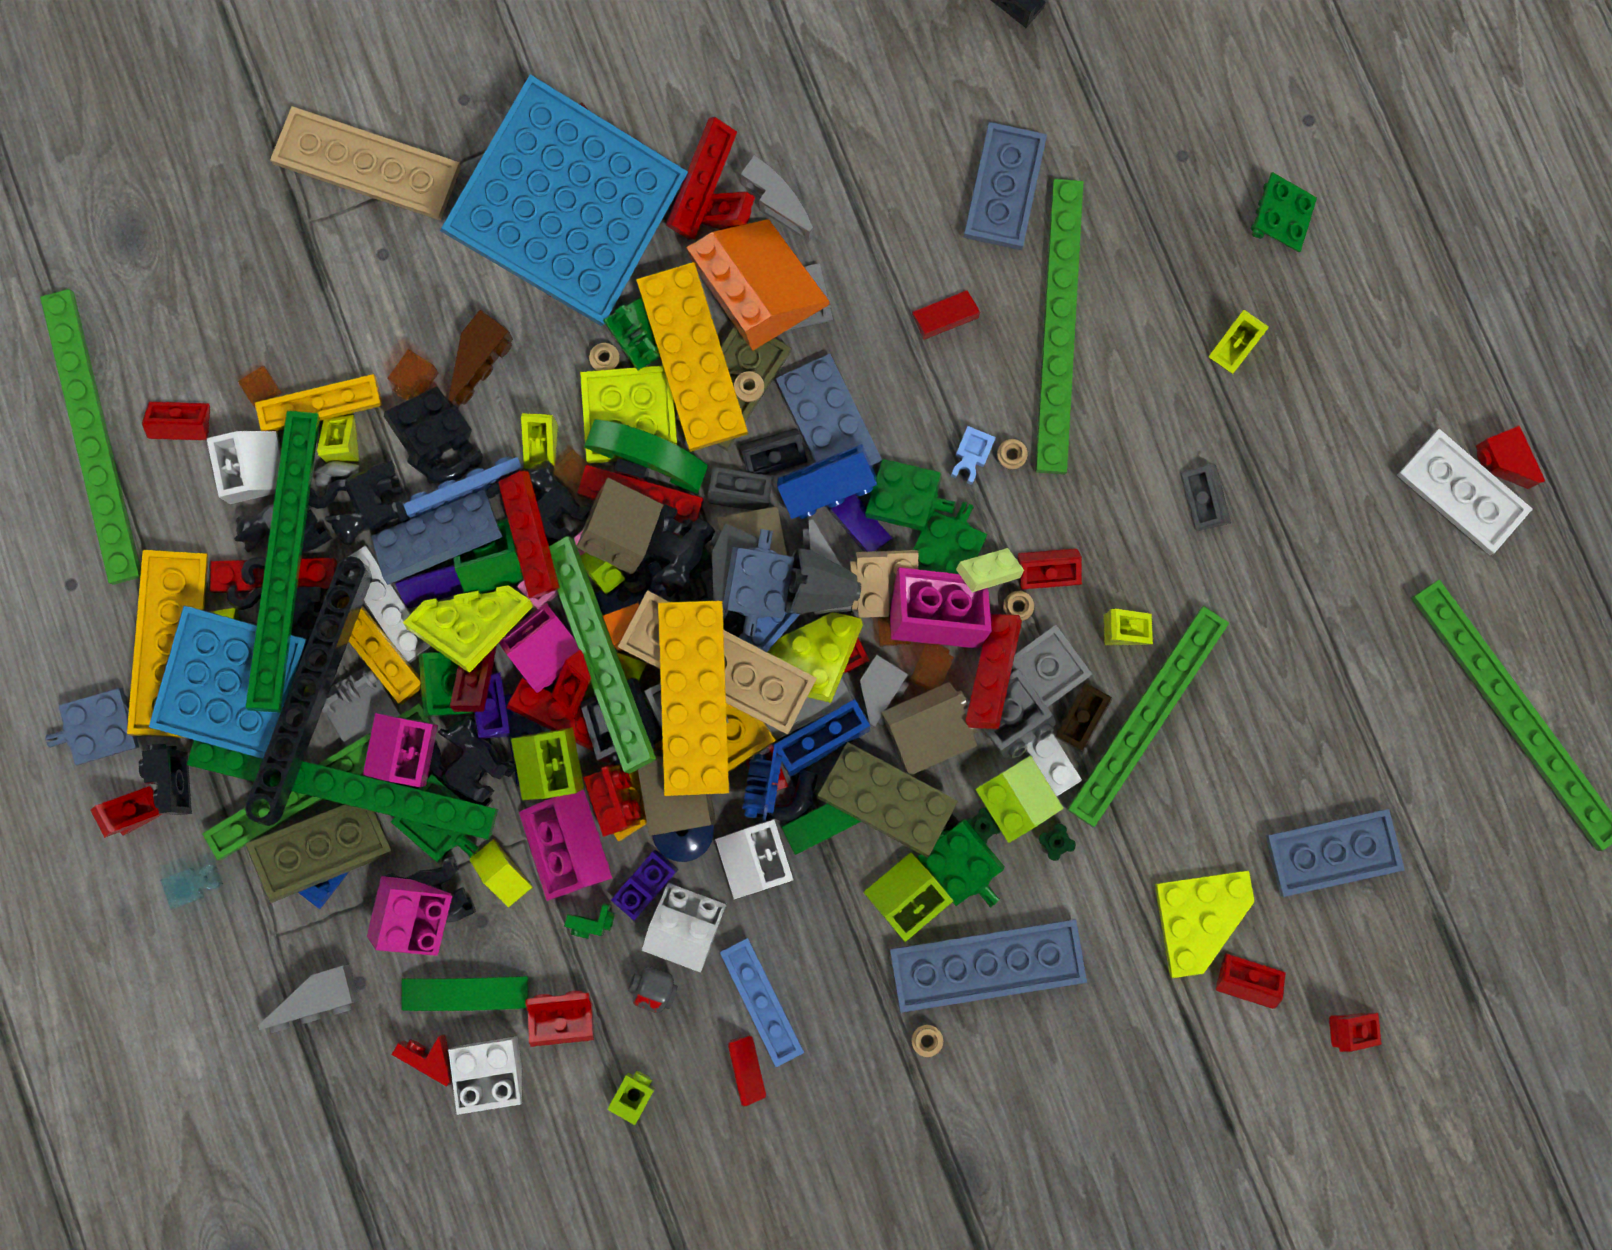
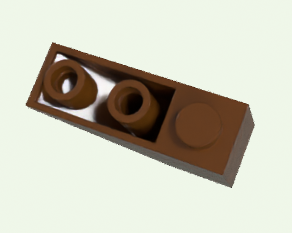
[448,310,513,408]

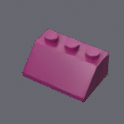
[890,567,992,649]
[519,789,612,901]

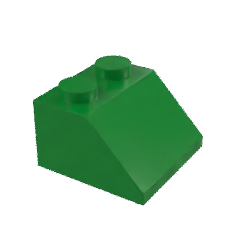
[454,518,524,594]

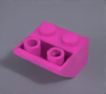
[499,603,579,693]
[363,713,438,787]
[367,876,452,956]

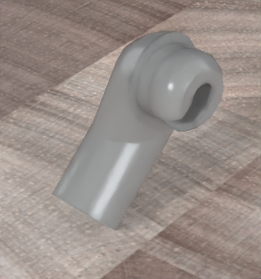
[314,461,359,487]

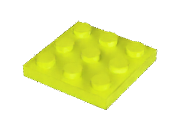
[580,366,678,463]

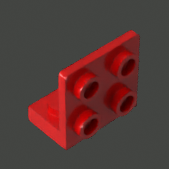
[583,765,642,837]

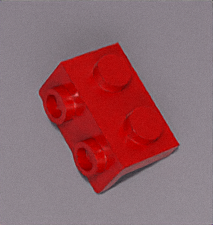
[526,990,594,1047]

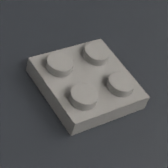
[1012,625,1093,707]

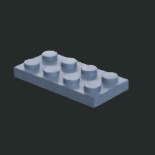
[963,122,1047,250]
[776,354,882,467]
[371,489,502,585]
[1266,809,1405,897]

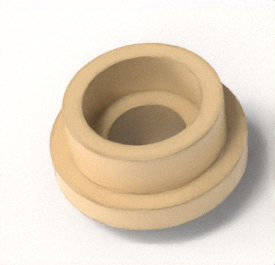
[589,343,620,371]
[734,371,764,402]
[997,439,1028,470]
[1003,591,1034,621]
[911,1025,943,1057]

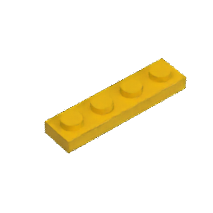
[255,374,383,431]
[336,596,421,705]

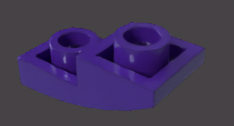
[611,850,678,921]

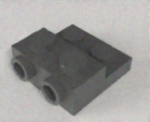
[968,669,1056,759]

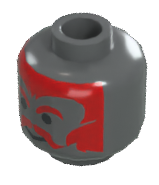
[628,967,678,1013]

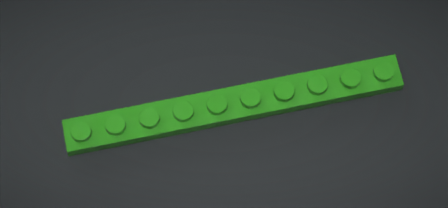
[1035,179,1084,475]
[40,289,141,585]
[1411,579,1612,851]

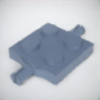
[723,529,794,636]
[45,688,140,765]

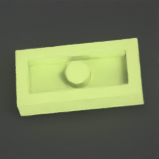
[956,548,1024,592]

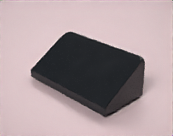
[739,428,807,475]

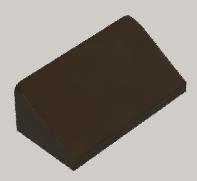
[1055,683,1112,754]

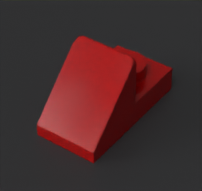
[702,191,755,230]
[90,786,162,838]
[1329,1013,1382,1052]
[391,1034,452,1087]

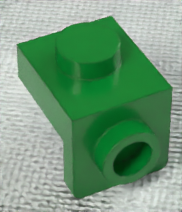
[564,903,615,939]

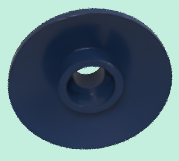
[652,825,714,862]

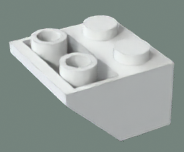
[206,431,281,504]
[715,820,793,899]
[642,883,726,973]
[448,1036,522,1115]

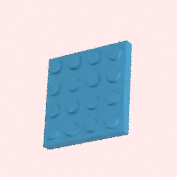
[149,606,308,759]

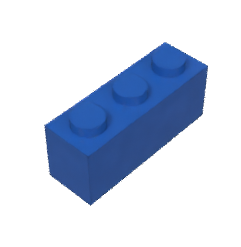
[777,444,877,519]
[773,699,871,777]

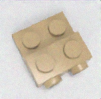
[850,550,918,618]

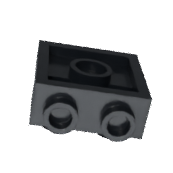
[384,386,472,466]
[580,678,662,765]
[139,744,192,815]

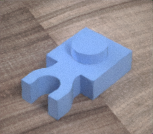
[951,426,996,485]

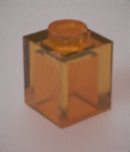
[387,349,439,401]
[909,644,954,690]

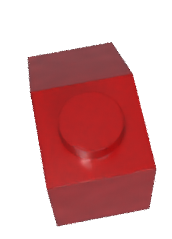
[1476,425,1545,489]

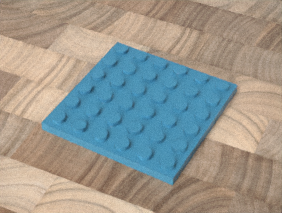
[440,74,688,326]

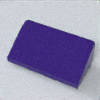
[830,494,892,552]
[395,565,464,608]
[474,672,510,738]

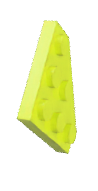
[402,585,533,673]
[767,612,863,703]
[1155,871,1255,978]

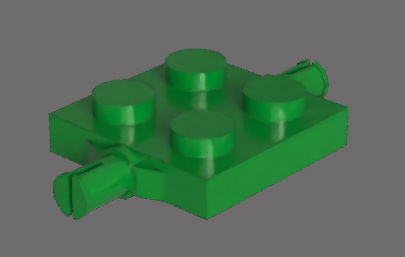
[866,459,956,532]
[913,502,987,574]
[391,774,480,863]
[916,819,1005,908]

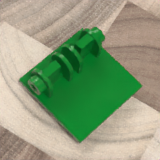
[1250,172,1317,252]
[603,297,660,371]

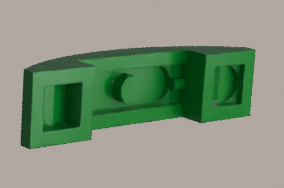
[584,419,708,493]
[781,804,861,855]
[401,976,528,1011]

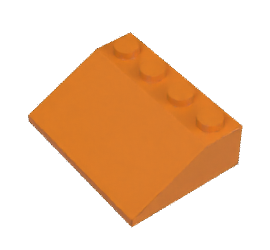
[686,219,830,351]

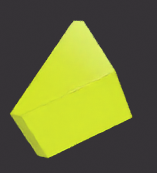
[1209,310,1269,374]
[521,413,558,469]
[317,415,359,463]
[1104,609,1153,645]
[469,839,533,907]

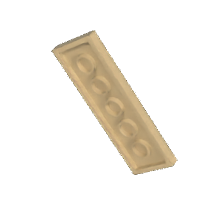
[270,106,461,221]
[618,591,817,735]

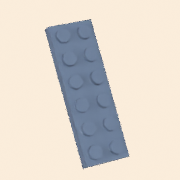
[890,919,1087,1013]

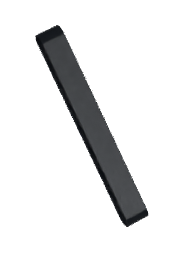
[245,556,372,826]

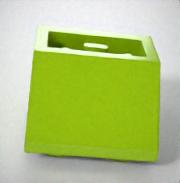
[511,727,584,800]
[863,852,953,942]

